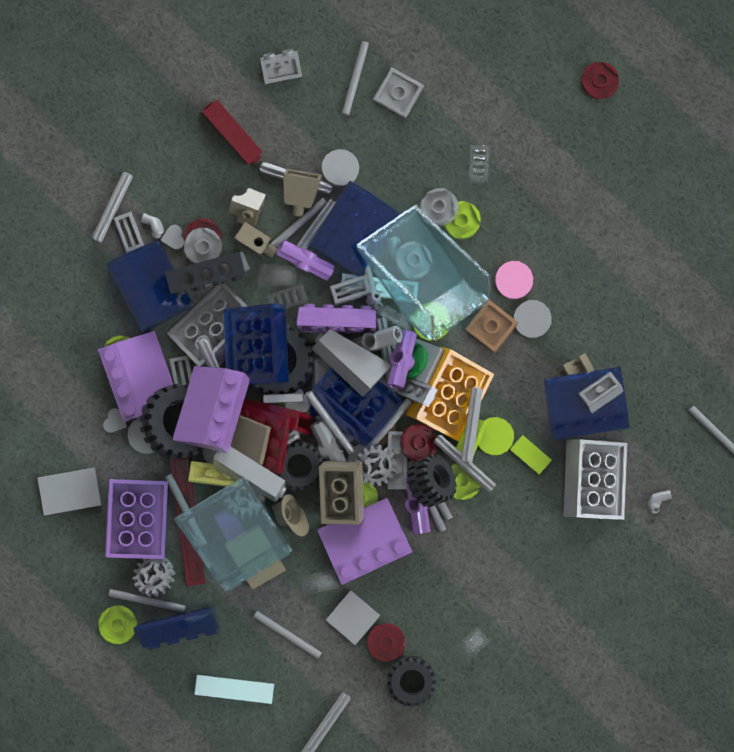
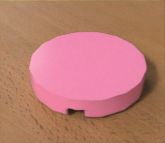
[495,261,533,299]

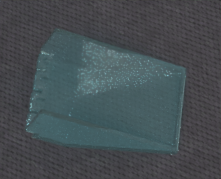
[356,205,491,341]
[174,476,292,591]

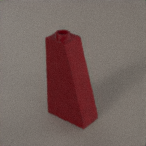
[199,100,262,165]
[243,398,316,436]

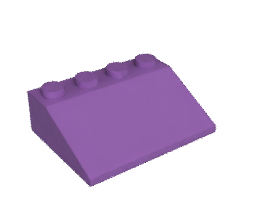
[297,304,376,334]
[98,331,179,422]
[172,366,250,453]
[104,479,168,559]
[317,498,412,585]

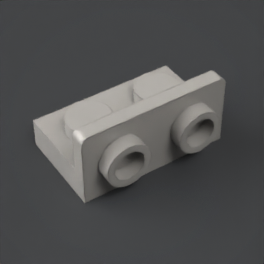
[260,49,302,84]

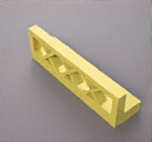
[189,461,252,490]

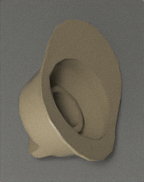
[272,494,309,536]

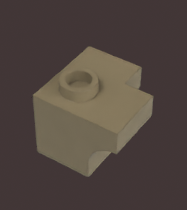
[229,188,266,228]
[556,353,595,388]

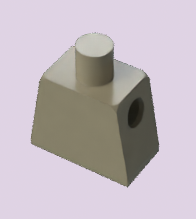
[283,169,322,216]
[232,222,277,258]

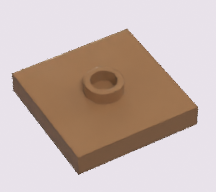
[465,299,519,353]

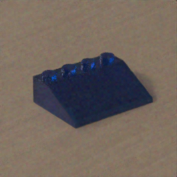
[309,181,400,277]
[106,240,194,333]
[223,303,289,386]
[311,367,404,447]
[544,367,629,440]
[133,606,220,650]

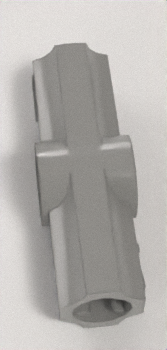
[350,326,403,352]
[310,419,347,462]

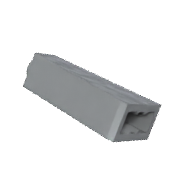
[312,329,392,397]
[213,446,287,502]

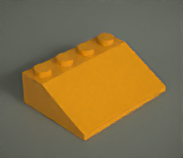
[406,346,494,442]

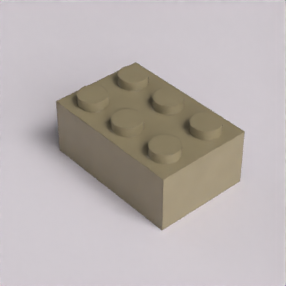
[319,461,364,525]

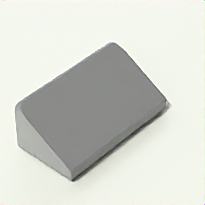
[579,372,623,413]

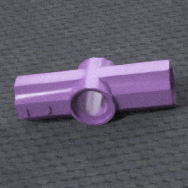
[276,240,334,280]
[387,330,417,390]
[405,476,430,534]

